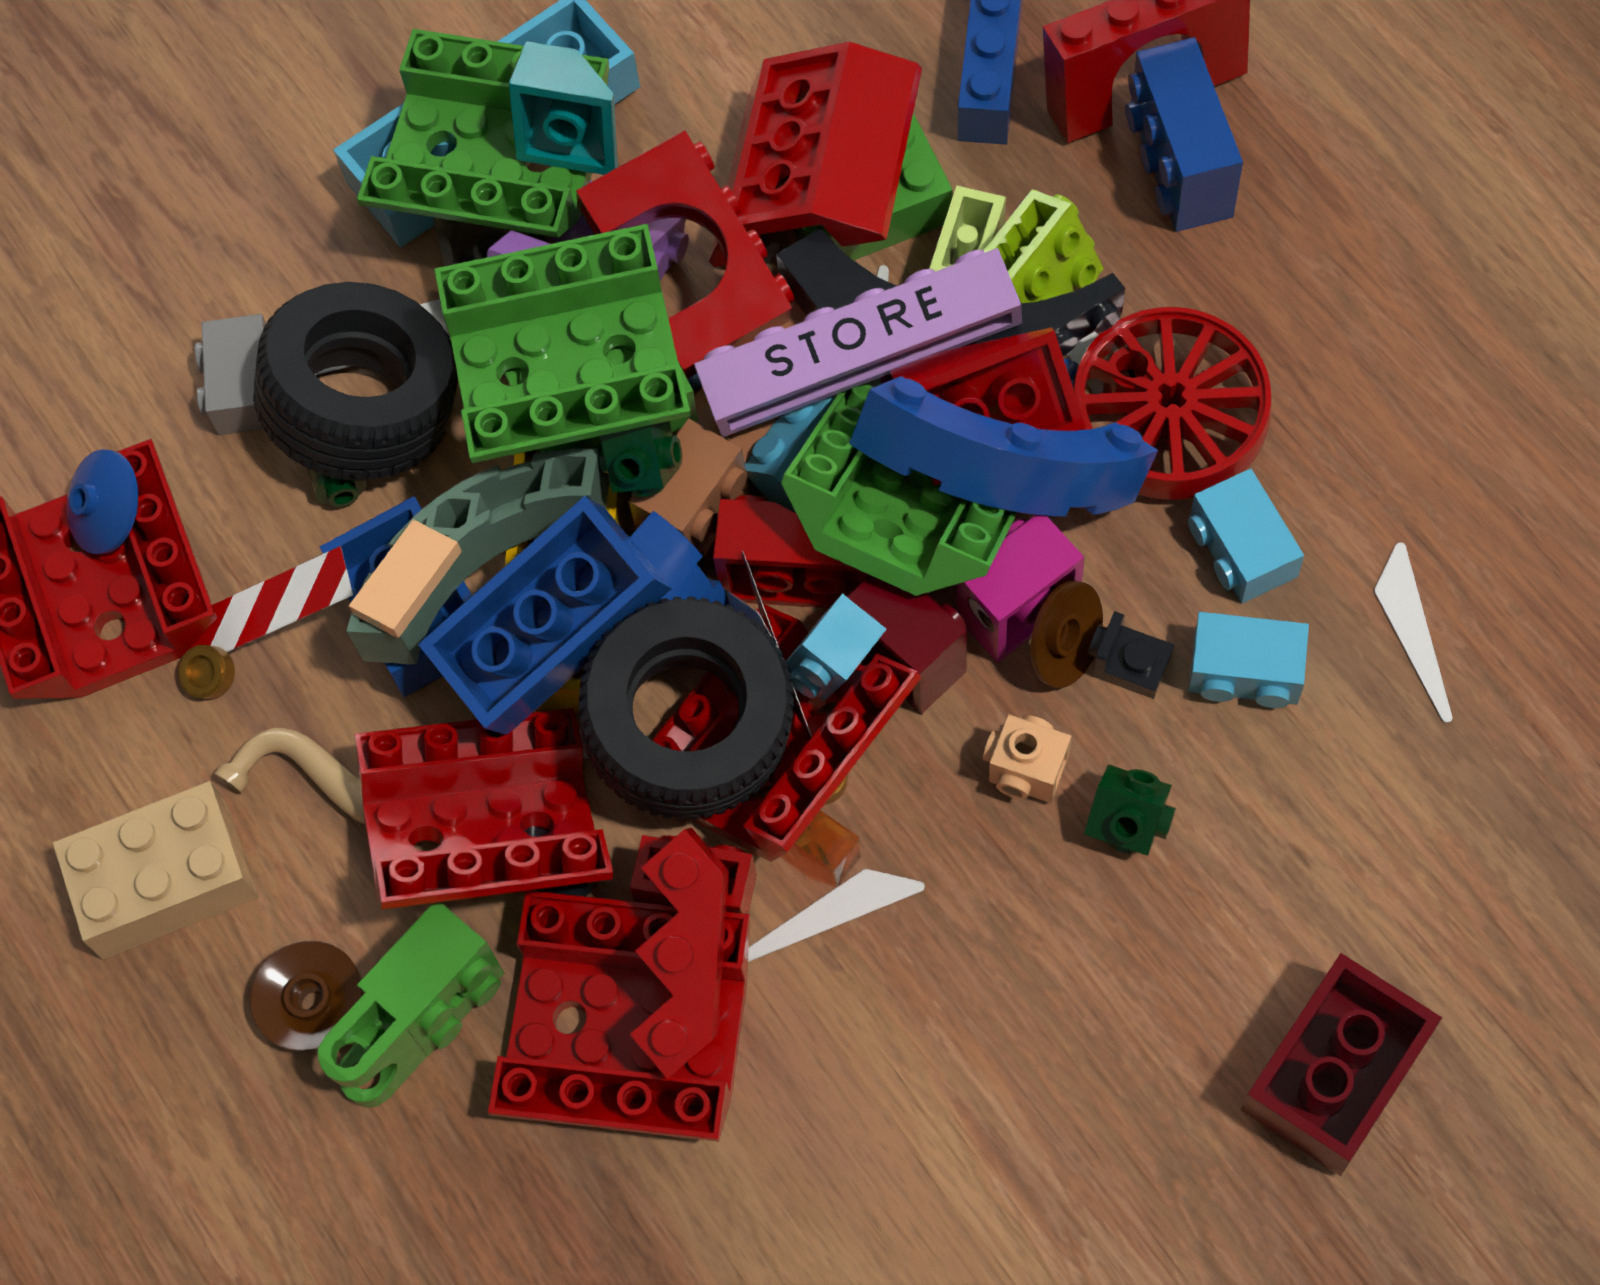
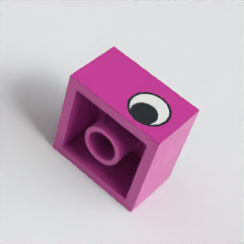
[957,515,1085,663]

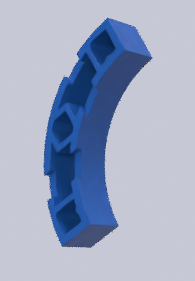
[849,376,1158,516]

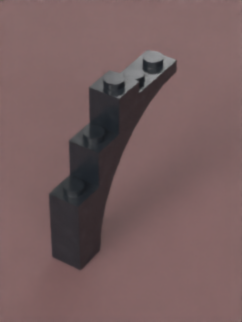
[776,228,1125,357]

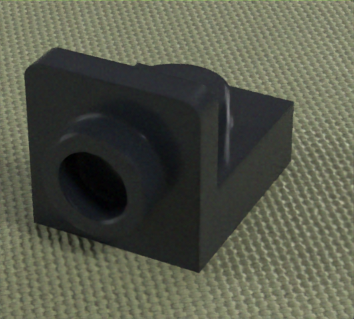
[1088,611,1174,699]

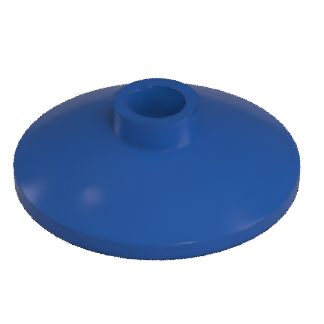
[67,449,138,555]

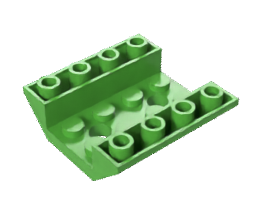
[357,29,609,238]
[434,224,691,463]
[781,384,1018,596]

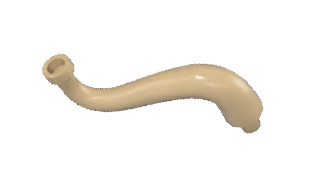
[214,728,365,824]

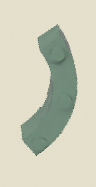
[346,448,610,664]

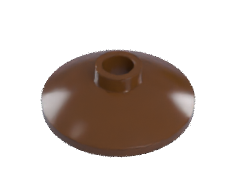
[1031,580,1103,688]
[250,941,363,1052]

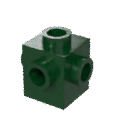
[599,421,682,497]
[1084,764,1176,856]

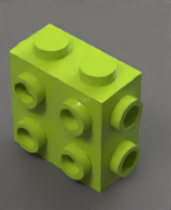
[984,189,1104,303]

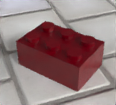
[1241,953,1443,1177]

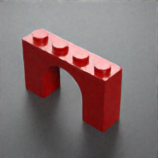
[1042,0,1250,143]
[576,130,795,379]

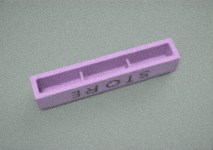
[694,248,1022,437]

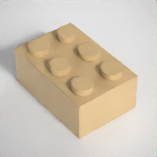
[53,781,259,960]

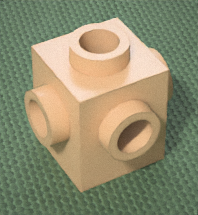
[983,714,1072,804]

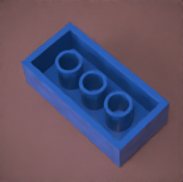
[418,496,672,735]

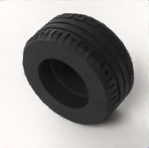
[253,282,458,481]
[579,597,794,820]

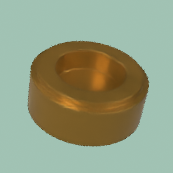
[178,645,235,699]

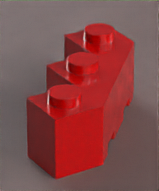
[629,827,729,1079]

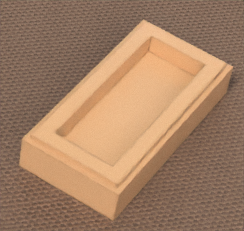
[349,519,462,639]

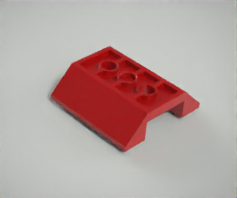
[709,41,922,267]
[0,439,217,699]
[652,604,921,862]
[355,708,613,910]
[488,890,750,1142]

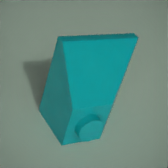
[509,41,618,175]

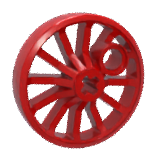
[1073,307,1272,500]

